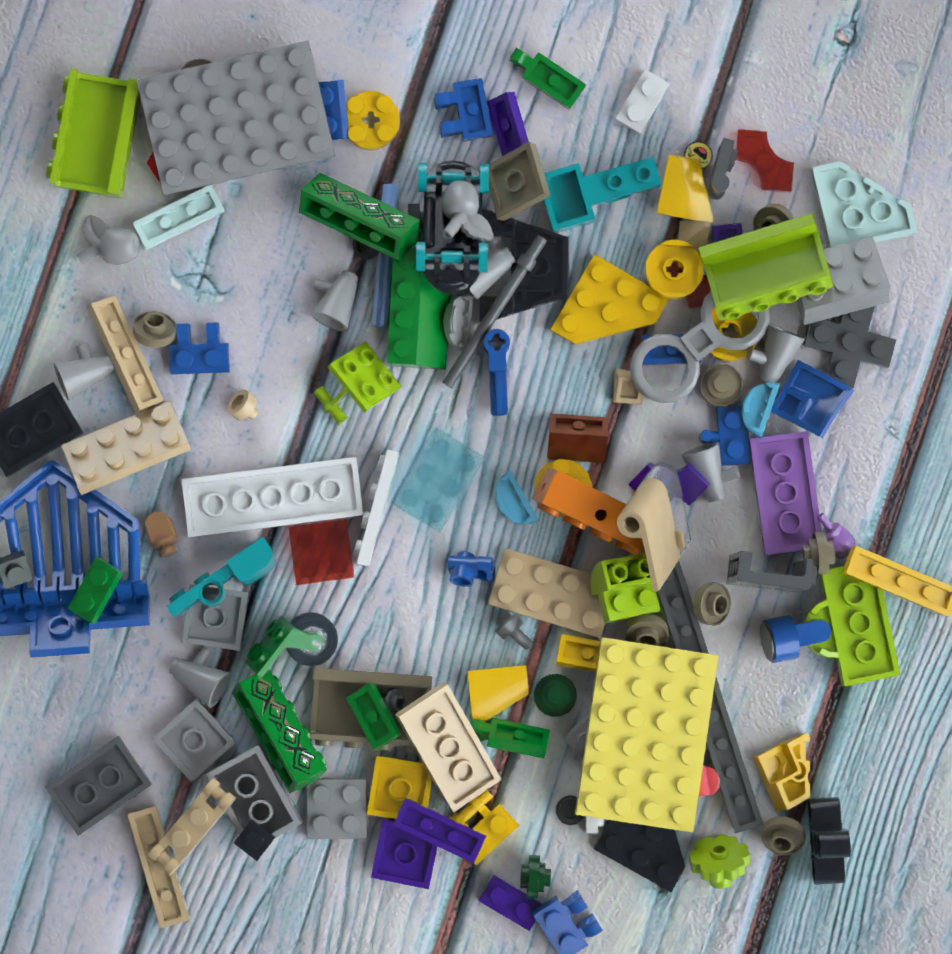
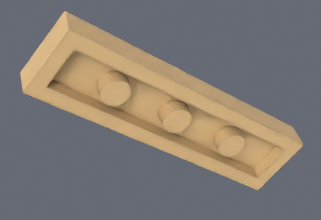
[87,295,164,413]
[127,805,190,929]

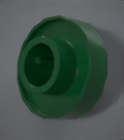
[533,674,577,717]
[520,855,551,899]

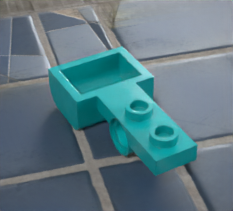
[544,157,662,233]
[166,536,276,618]

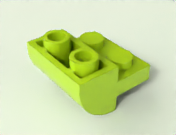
[590,553,661,623]

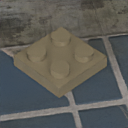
[489,142,551,221]

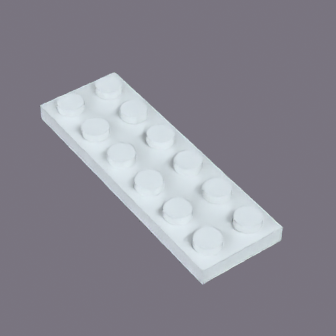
[181,457,364,538]

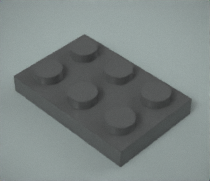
[45,736,152,836]

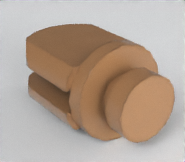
[144,512,178,558]

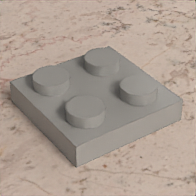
[181,584,249,651]
[152,699,236,782]
[307,779,367,839]

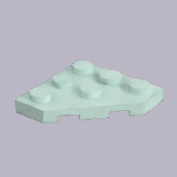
[811,161,918,248]

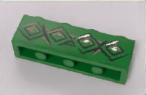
[299,173,420,260]
[232,669,327,794]

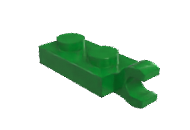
[509,47,586,110]
[470,718,550,759]

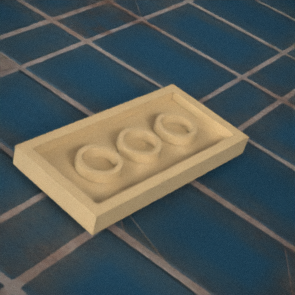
[62,400,191,495]
[488,548,605,638]
[395,682,502,813]

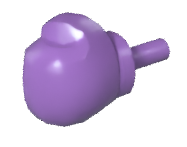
[817,513,855,559]

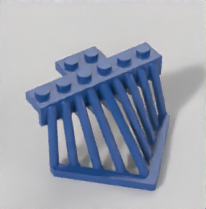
[0,460,150,658]

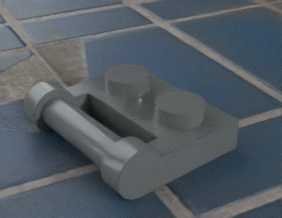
[707,138,738,200]

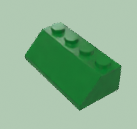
[387,247,450,370]

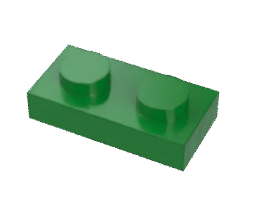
[68,557,124,623]
[346,683,401,750]

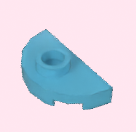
[741,382,780,439]
[495,470,539,524]

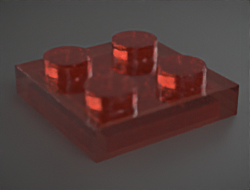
[288,519,355,585]

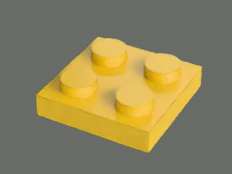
[367,755,432,819]

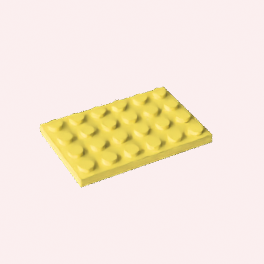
[575,637,719,832]

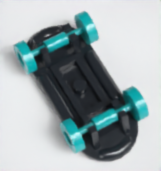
[416,160,489,294]

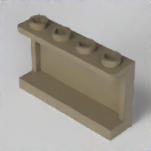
[310,668,433,753]

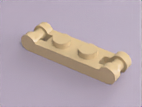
[148,778,236,876]

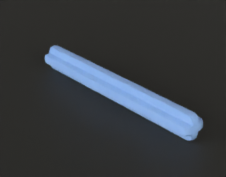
[372,184,399,328]

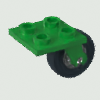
[246,612,338,678]

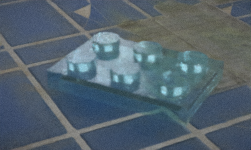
[390,428,486,533]

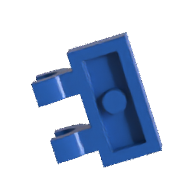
[434,78,493,142]
[169,322,230,375]
[531,890,603,954]

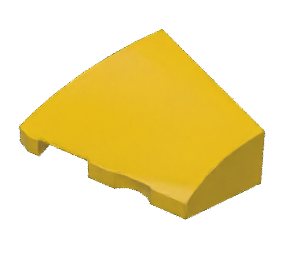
[657,154,714,223]
[467,665,529,722]
[752,732,810,811]

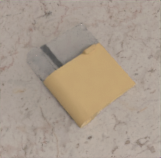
[617,462,691,591]

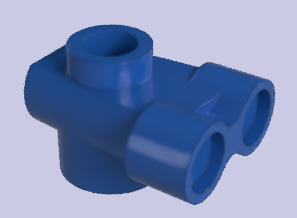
[448,551,496,587]

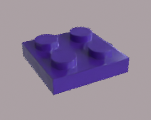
[371,819,437,889]

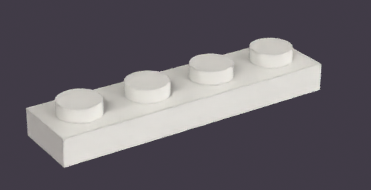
[353,449,399,567]

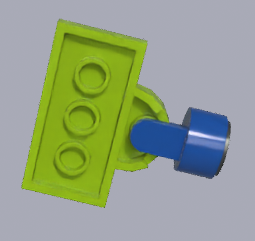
[760,566,901,687]

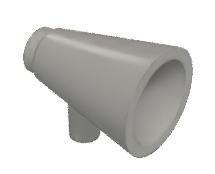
[469,244,516,300]
[311,271,358,331]
[746,324,805,383]
[54,343,114,400]
[681,442,740,502]
[169,647,230,708]

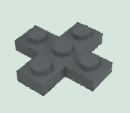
[803,306,897,389]

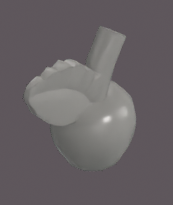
[442,181,493,241]
[77,215,140,265]

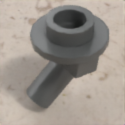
[495,612,533,650]
[379,688,405,717]

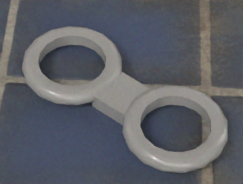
[630,291,770,403]

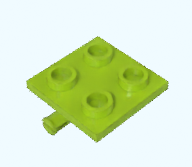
[313,341,402,425]

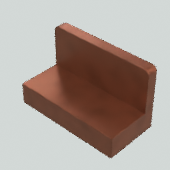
[547,413,609,463]

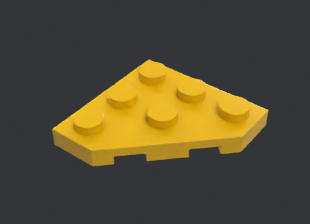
[550,254,670,345]

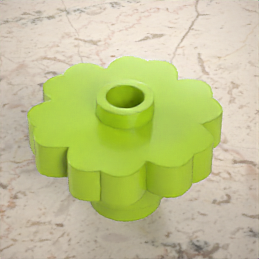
[689,834,750,889]

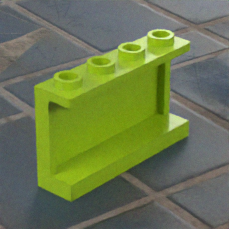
[46,68,141,199]
[698,213,834,321]

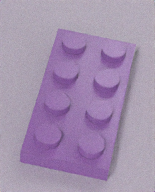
[749,431,822,555]

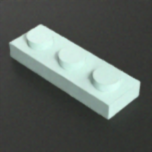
[133,185,225,250]

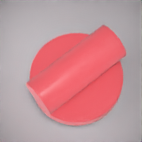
[698,765,720,797]

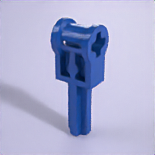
[483,329,510,416]

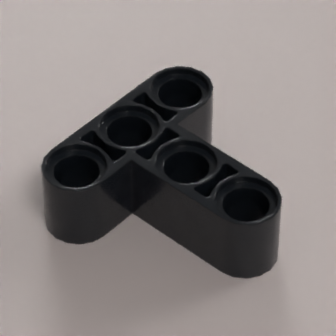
[808,797,851,885]

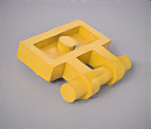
[449,790,520,865]

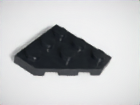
[593,820,686,892]

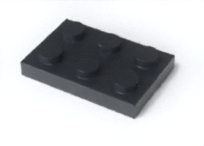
[0,382,84,477]

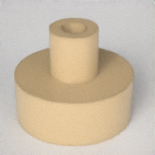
[227,389,258,420]

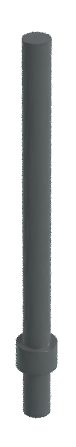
[442,235,547,389]

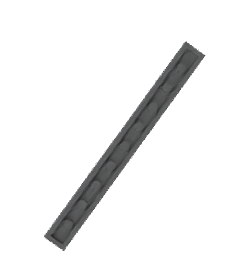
[657,560,764,834]

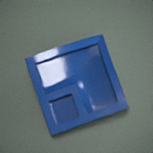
[771,360,854,439]

